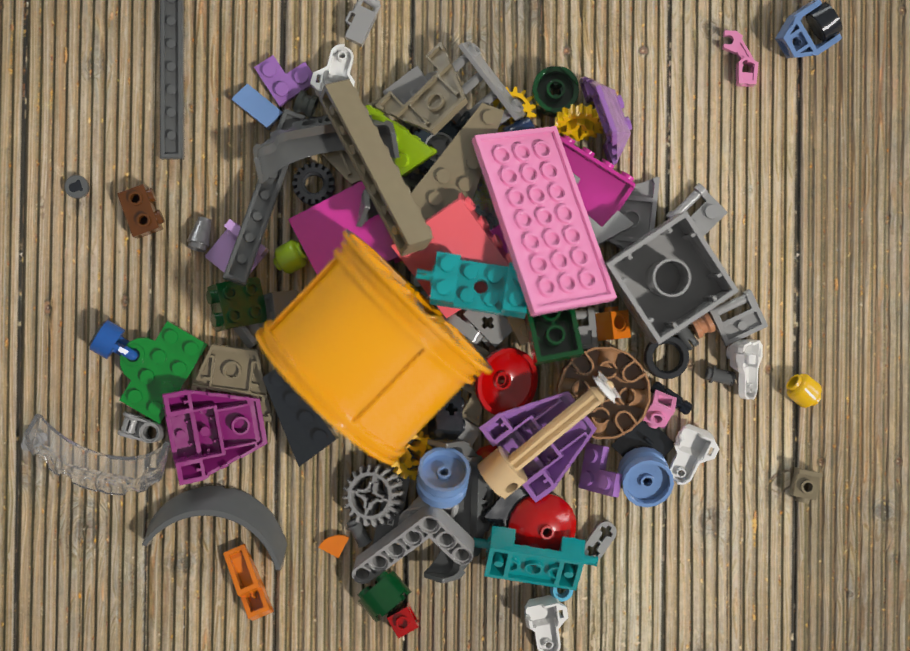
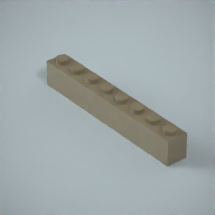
[319,79,433,256]

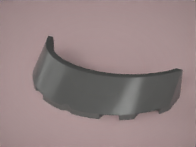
[253,115,400,183]
[424,439,493,583]
[142,485,287,571]

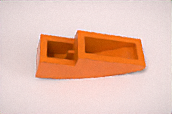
[223,544,274,621]

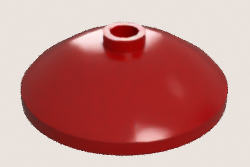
[475,347,538,415]
[508,493,576,551]

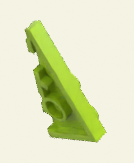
[365,105,438,177]

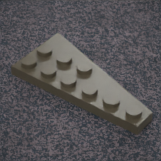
[411,103,504,220]

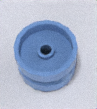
[416,447,471,509]
[617,447,674,507]

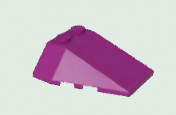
[162,389,268,486]

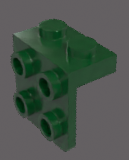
[206,277,267,332]

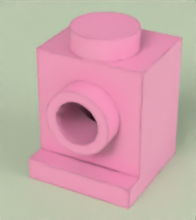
[643,389,677,429]

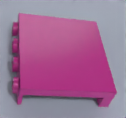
[560,134,636,227]
[288,181,402,275]

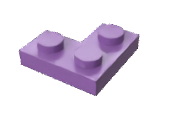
[254,55,318,107]
[578,443,623,498]

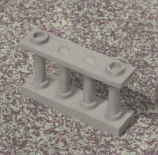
[425,41,526,129]

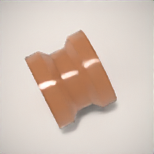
[690,313,716,339]

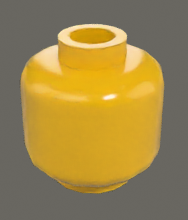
[786,374,822,408]

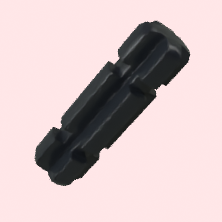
[650,381,693,415]

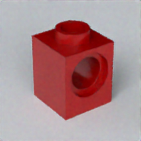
[387,602,419,639]

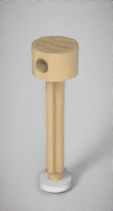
[477,371,621,499]

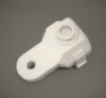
[310,44,355,97]
[726,339,763,400]
[669,424,719,485]
[524,595,568,651]

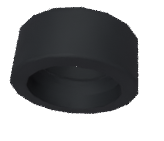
[644,336,689,379]

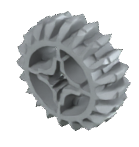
[342,464,405,527]

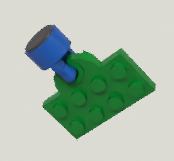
[88,320,208,424]

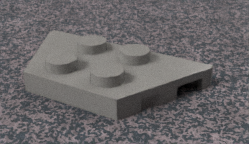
[607,177,660,250]

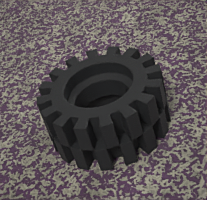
[292,162,335,206]

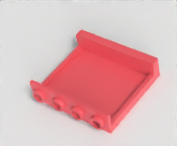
[391,192,513,319]

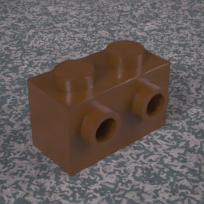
[117,184,165,239]

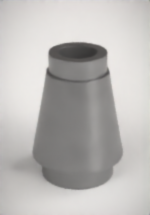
[187,217,211,252]

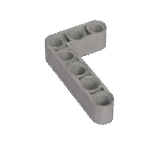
[352,504,475,584]

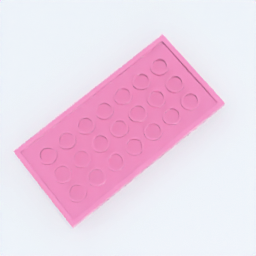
[472,126,617,316]

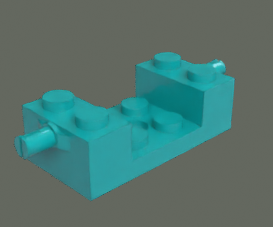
[416,252,527,319]
[473,526,598,591]

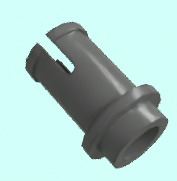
[674,325,699,351]
[705,365,736,386]
[346,517,372,548]

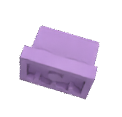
[205,219,270,274]

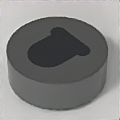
[65,175,90,199]

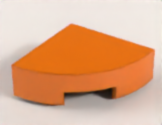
[318,534,350,558]

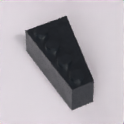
[263,368,339,467]

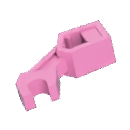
[722,30,759,87]

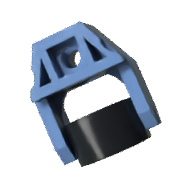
[775,0,842,58]

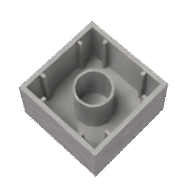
[605,211,739,344]

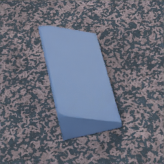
[231,84,283,130]

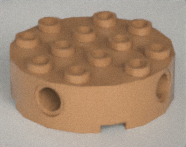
[556,347,651,439]

